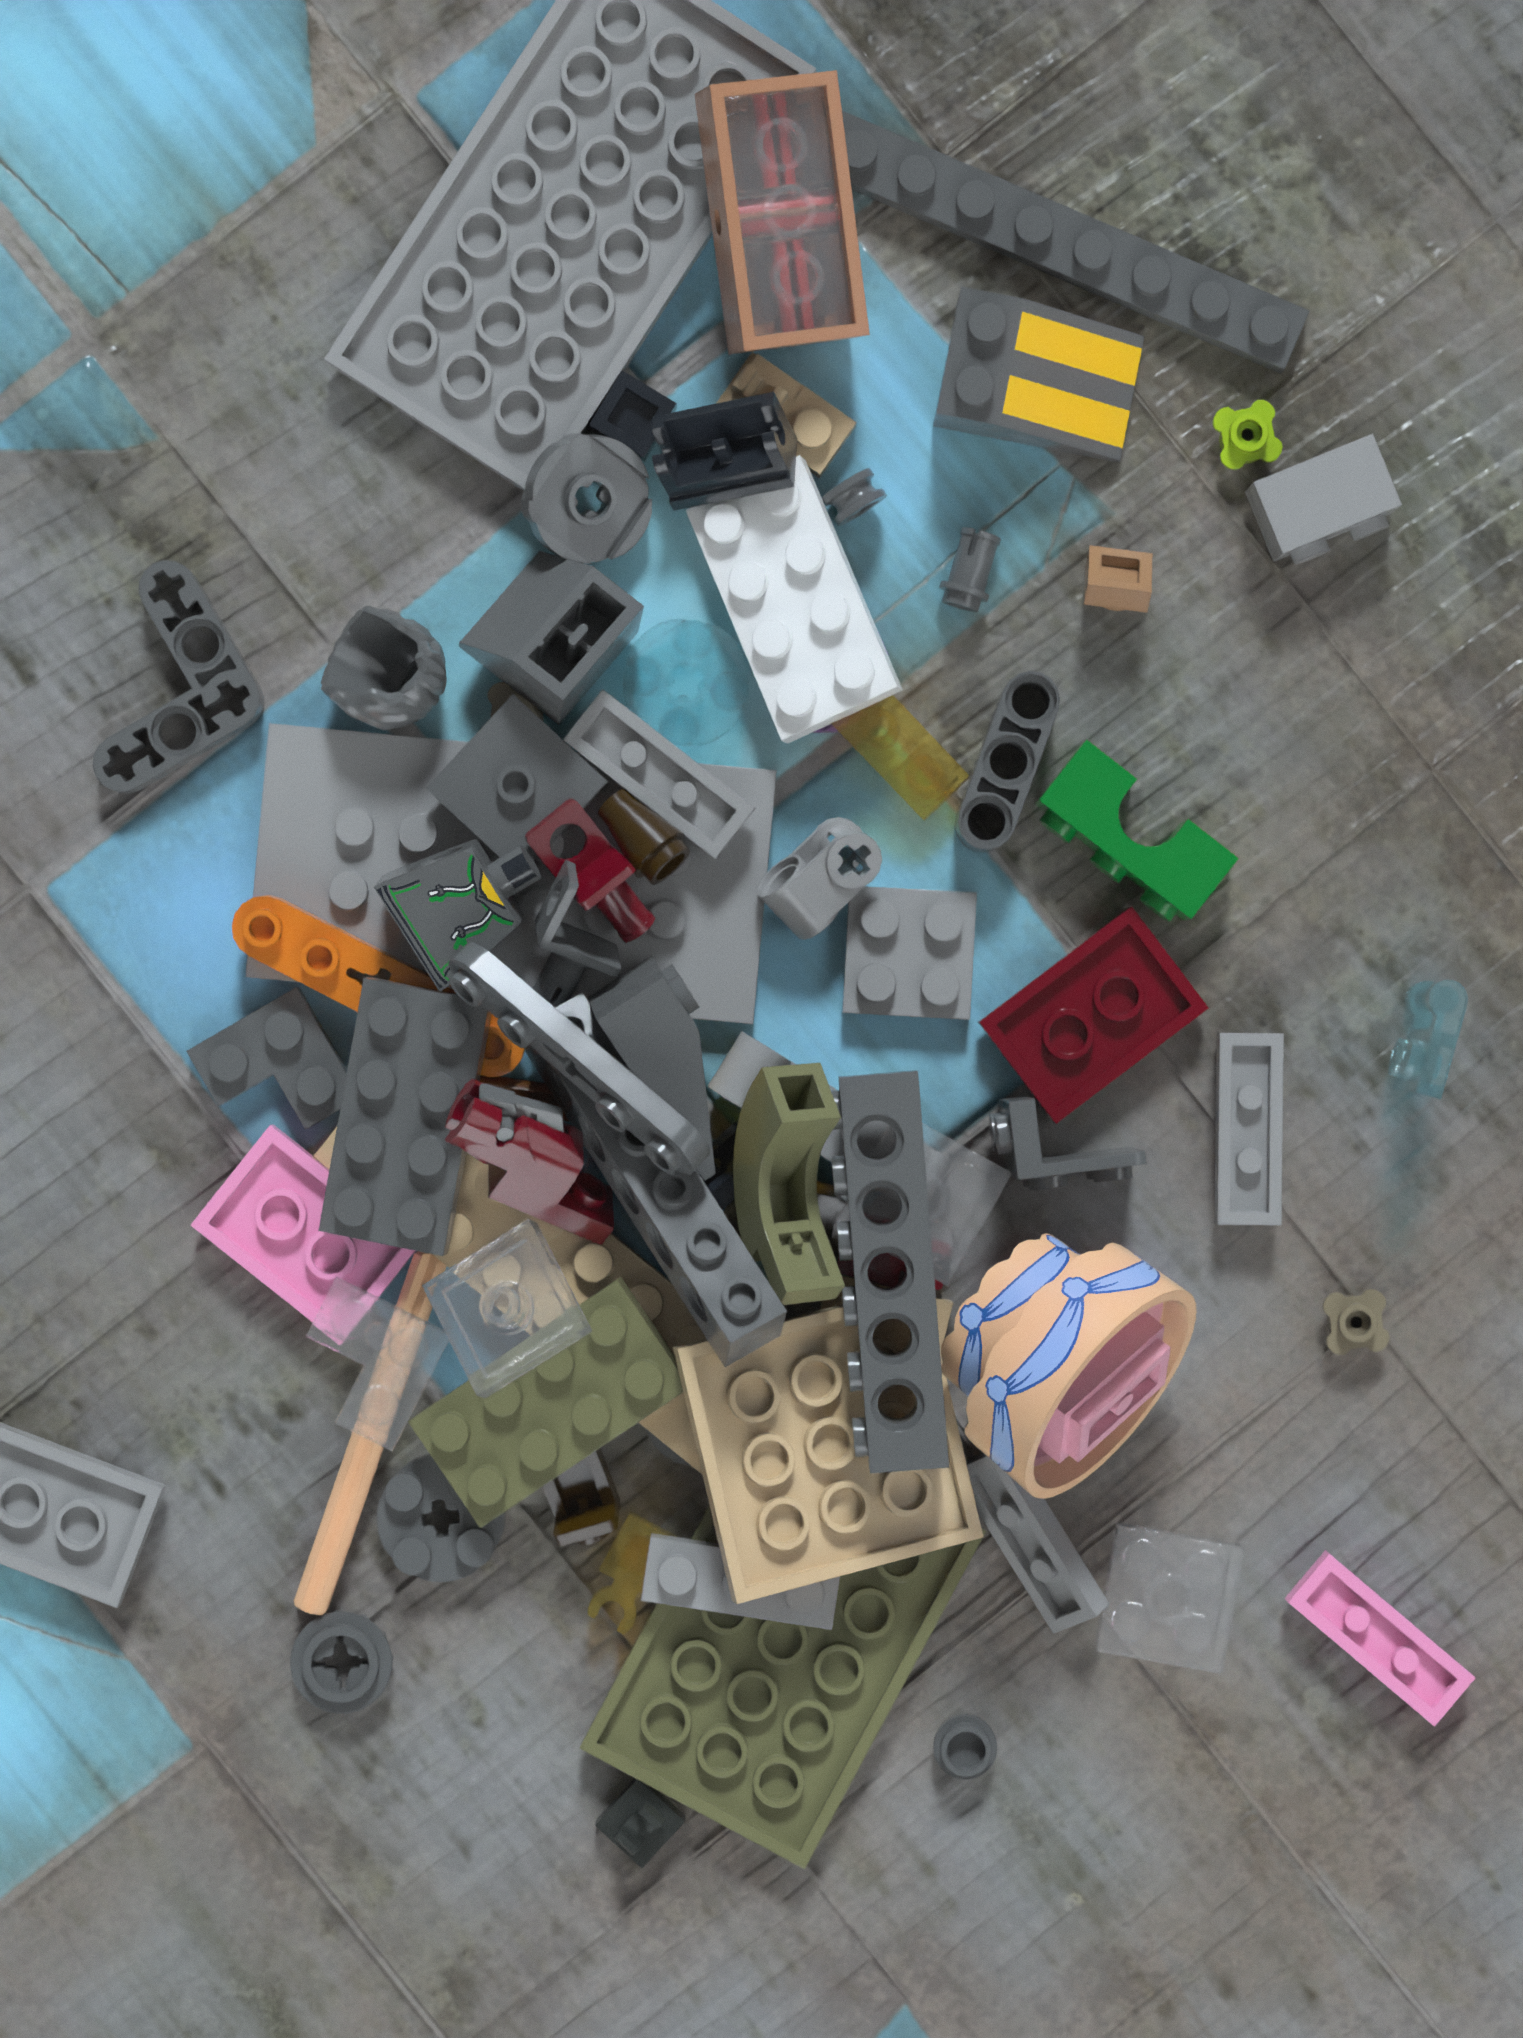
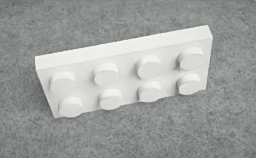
[686,455,903,744]

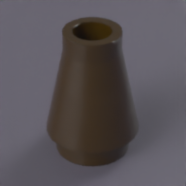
[597,789,690,885]

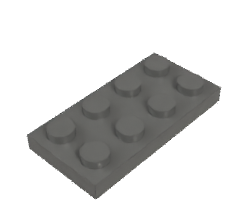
[318,977,492,1256]

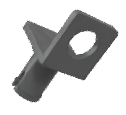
[532,860,621,1007]

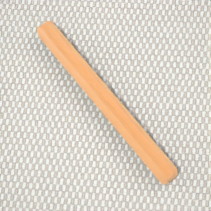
[294,1251,447,1615]

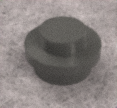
[933,1714,997,1780]

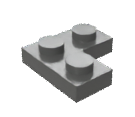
[186,987,347,1129]

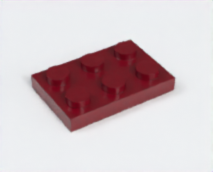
[978,906,1209,1124]

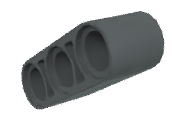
[954,671,1060,853]

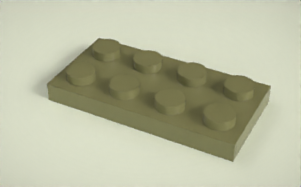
[408,1277,683,1528]

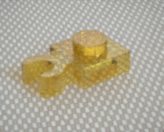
[588,1511,678,1635]

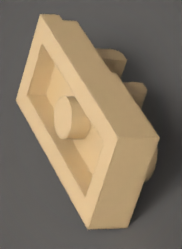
[717,352,857,478]

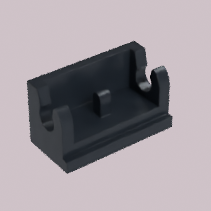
[652,392,797,511]

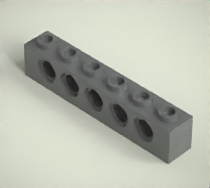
[526,993,787,1367]
[831,1070,949,1474]

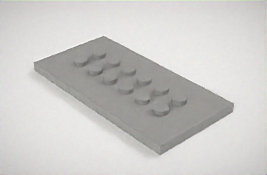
[245,723,777,1024]

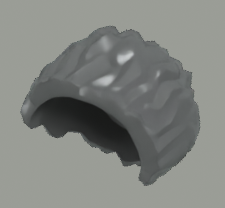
[321,605,447,730]

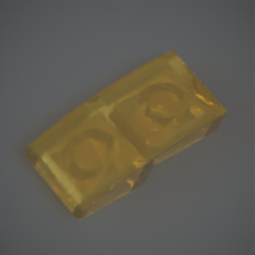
[831,695,970,821]

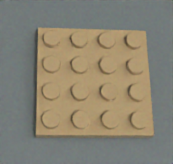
[673,1304,983,1604]

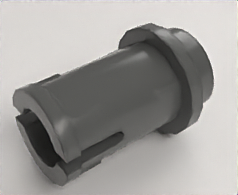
[939,527,1001,613]

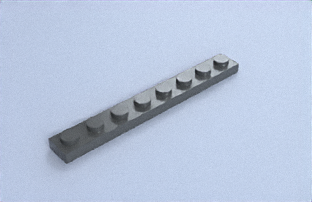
[842,111,1310,374]

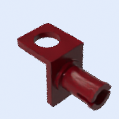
[525,798,656,943]

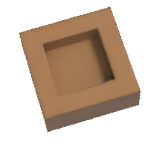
[1084,545,1153,613]

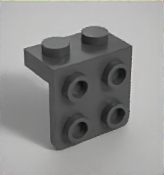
[989,1096,1147,1190]

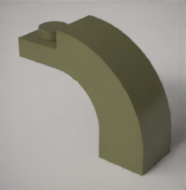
[733,1063,845,1305]

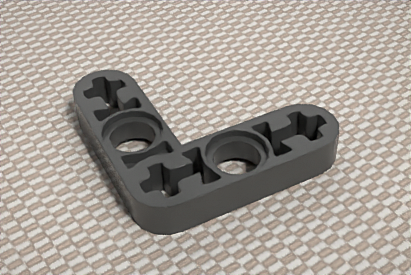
[93,560,264,794]

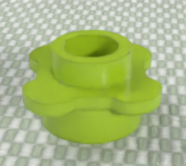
[1212,400,1283,470]

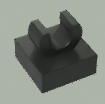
[595,1778,686,1868]

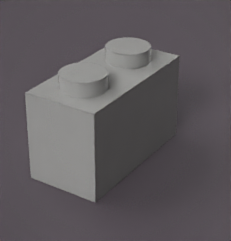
[1245,433,1402,565]

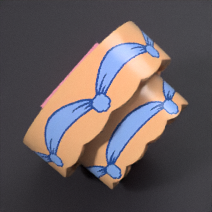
[941,1233,1197,1499]

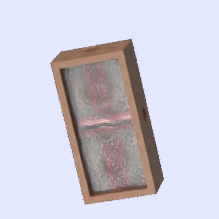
[694,70,870,355]

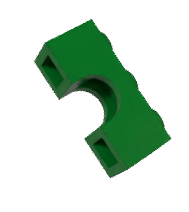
[1034,739,1239,922]

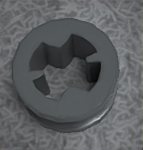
[822,468,887,526]

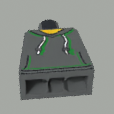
[374,839,541,992]

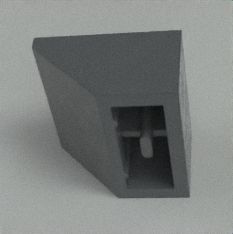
[459,551,644,725]

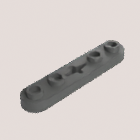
[449,942,710,1175]

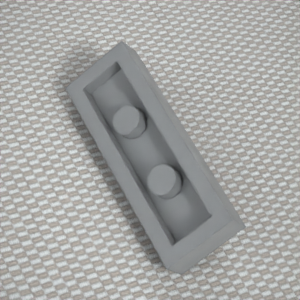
[563,689,756,859]
[1214,1033,1284,1225]
[966,1453,1110,1634]
[641,1533,840,1630]

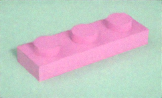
[1284,1550,1475,1727]

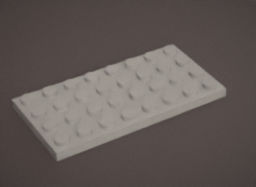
[324,0,816,492]

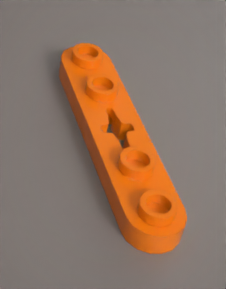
[232,895,526,1077]

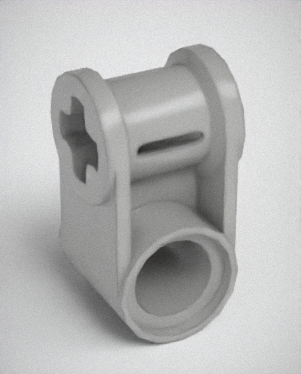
[757,817,882,940]

